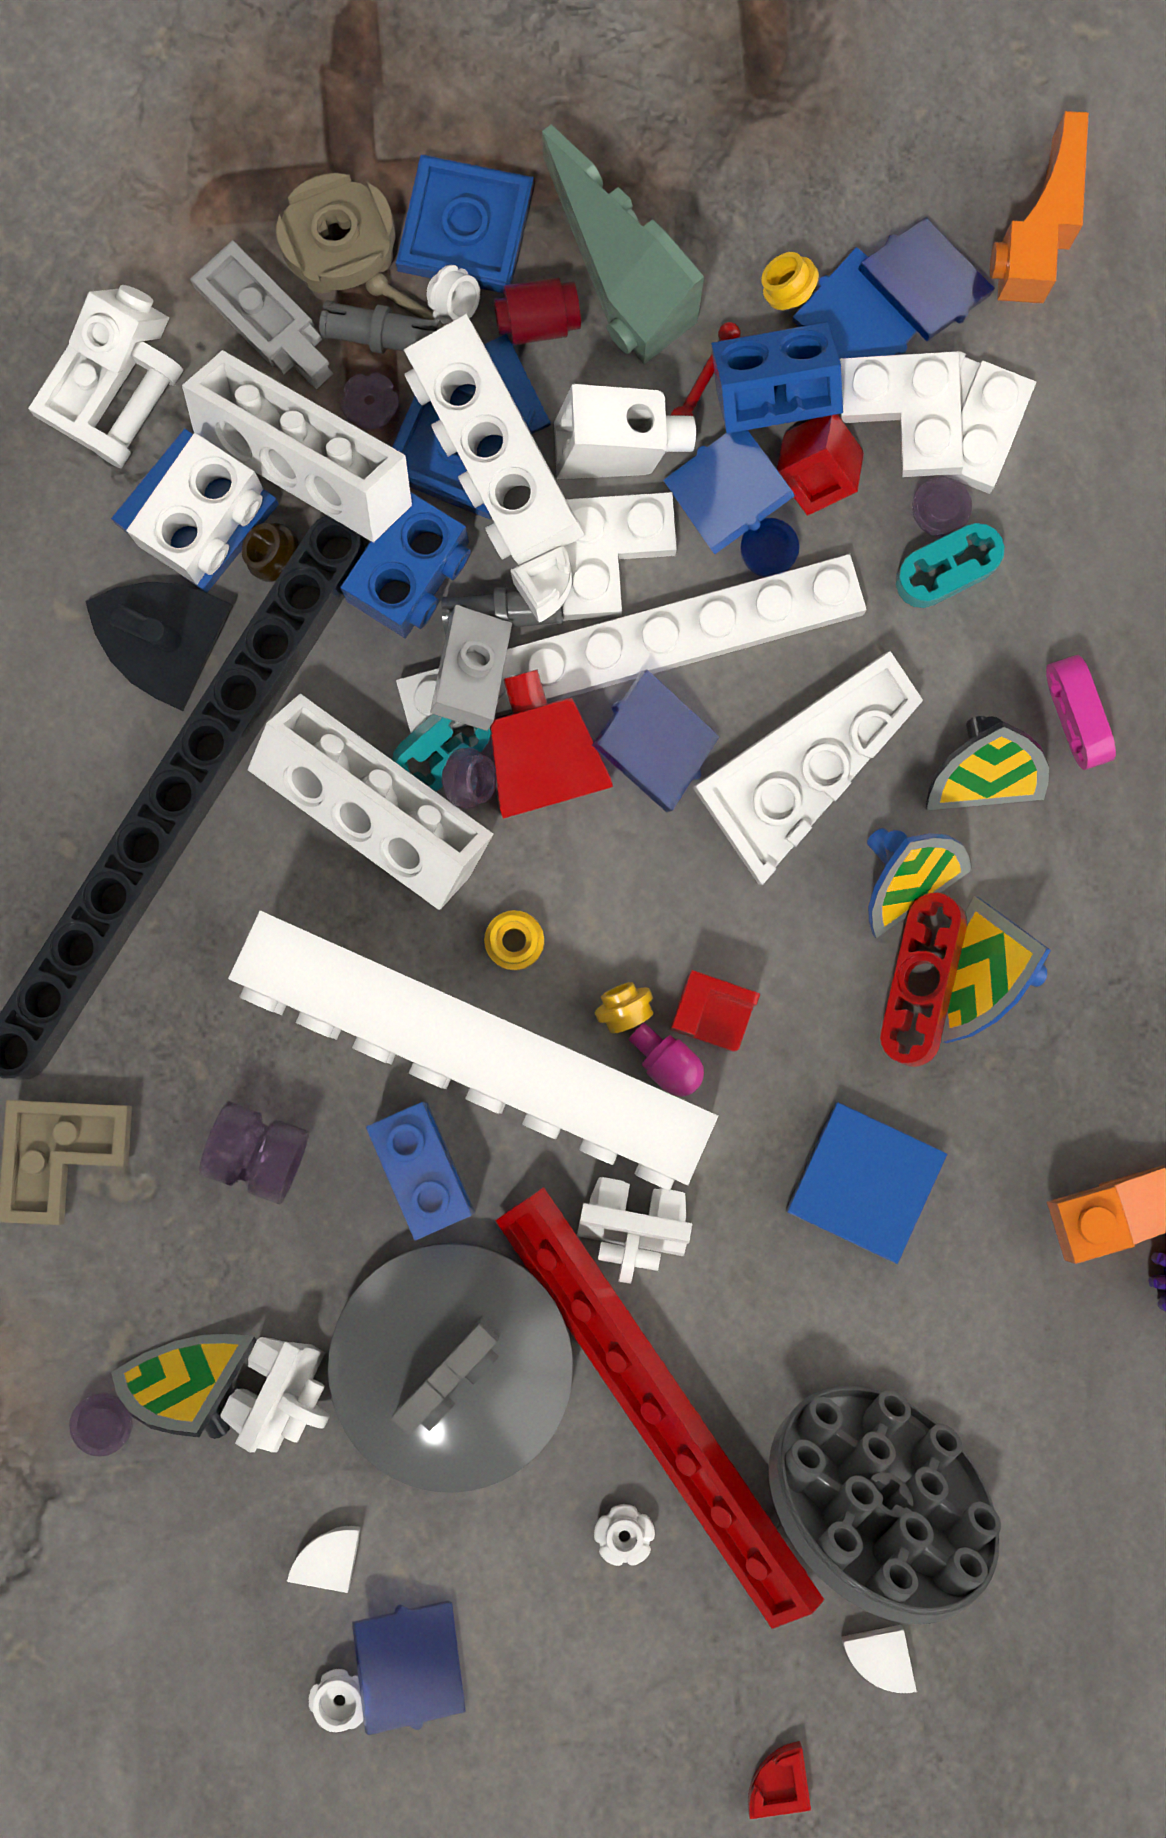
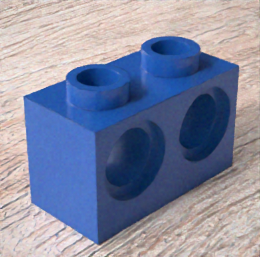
[711,322,843,434]
[340,492,471,639]
[366,1102,475,1241]

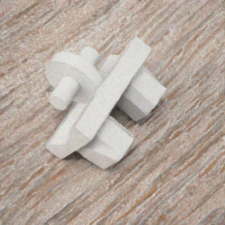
[577,1177,692,1284]
[220,1337,330,1452]

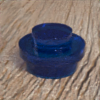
[740,518,799,577]

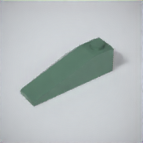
[542,124,704,364]

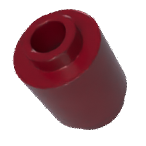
[494,277,581,346]

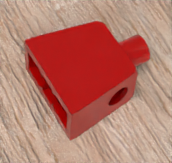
[490,669,613,819]

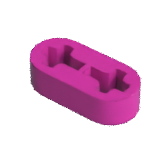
[1046,655,1116,770]

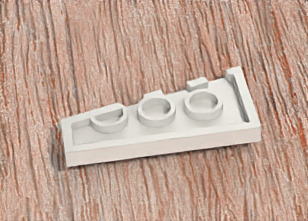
[693,651,923,885]

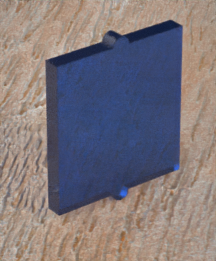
[858,217,995,342]
[592,669,720,813]
[352,1600,466,1735]

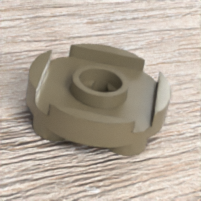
[276,173,395,294]

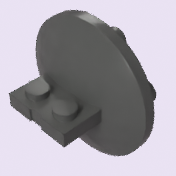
[328,1243,573,1493]
[769,1386,1001,1625]

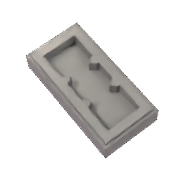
[430,605,512,731]

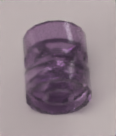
[199,1101,309,1204]

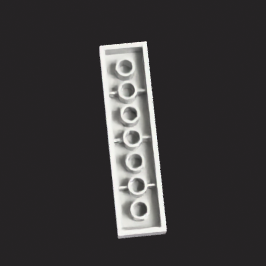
[228,911,718,1191]

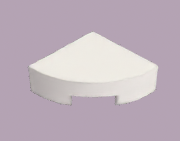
[510,545,572,623]
[287,1526,361,1593]
[841,1625,917,1693]

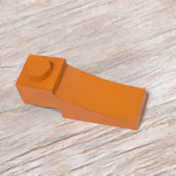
[989,111,1089,303]
[1047,1164,1166,1264]

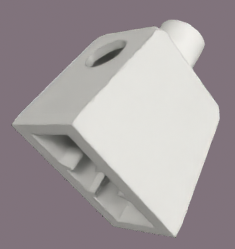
[554,384,696,479]

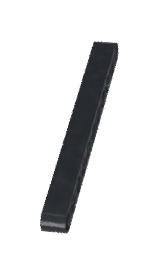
[0,515,366,1080]

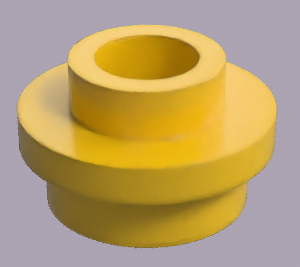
[761,252,819,310]
[484,910,544,970]
[594,982,653,1033]

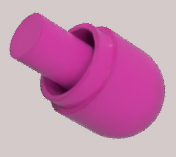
[628,1023,704,1097]

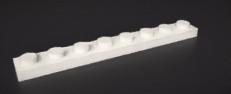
[396,554,867,733]

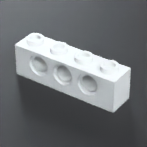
[404,314,585,566]
[182,350,412,542]
[248,694,493,910]

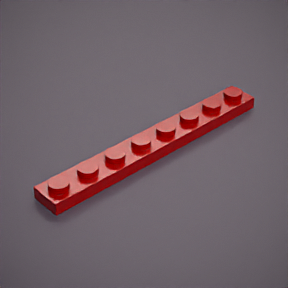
[495,1187,825,1629]

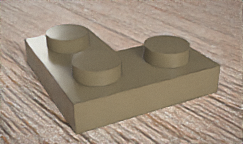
[0,1100,132,1225]

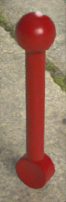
[670,322,741,416]

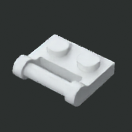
[28,341,183,468]

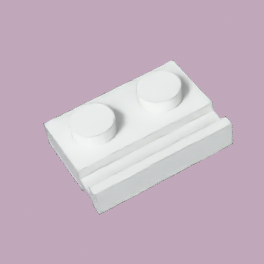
[943,351,1036,494]

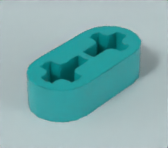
[895,523,1005,608]
[392,714,491,792]

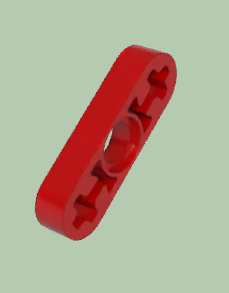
[880,893,967,1067]

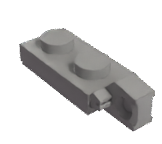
[190,240,333,389]

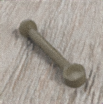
[365,272,449,327]

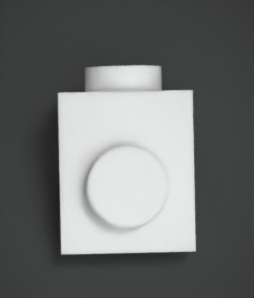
[69,285,169,373]

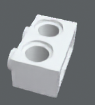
[126,433,263,585]

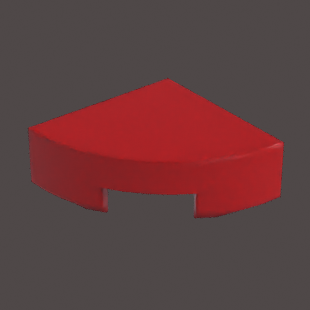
[748,1741,811,1819]

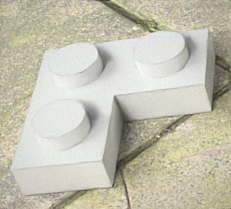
[840,351,963,477]
[562,492,677,621]

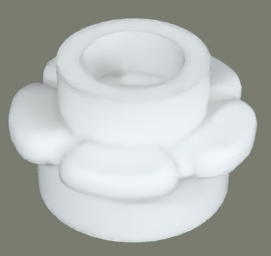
[427,265,480,324]
[594,1504,655,1566]
[309,1669,370,1732]

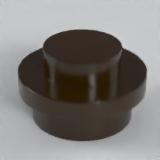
[242,523,299,582]

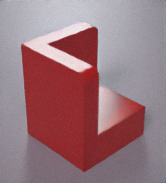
[777,414,864,516]
[670,970,760,1052]

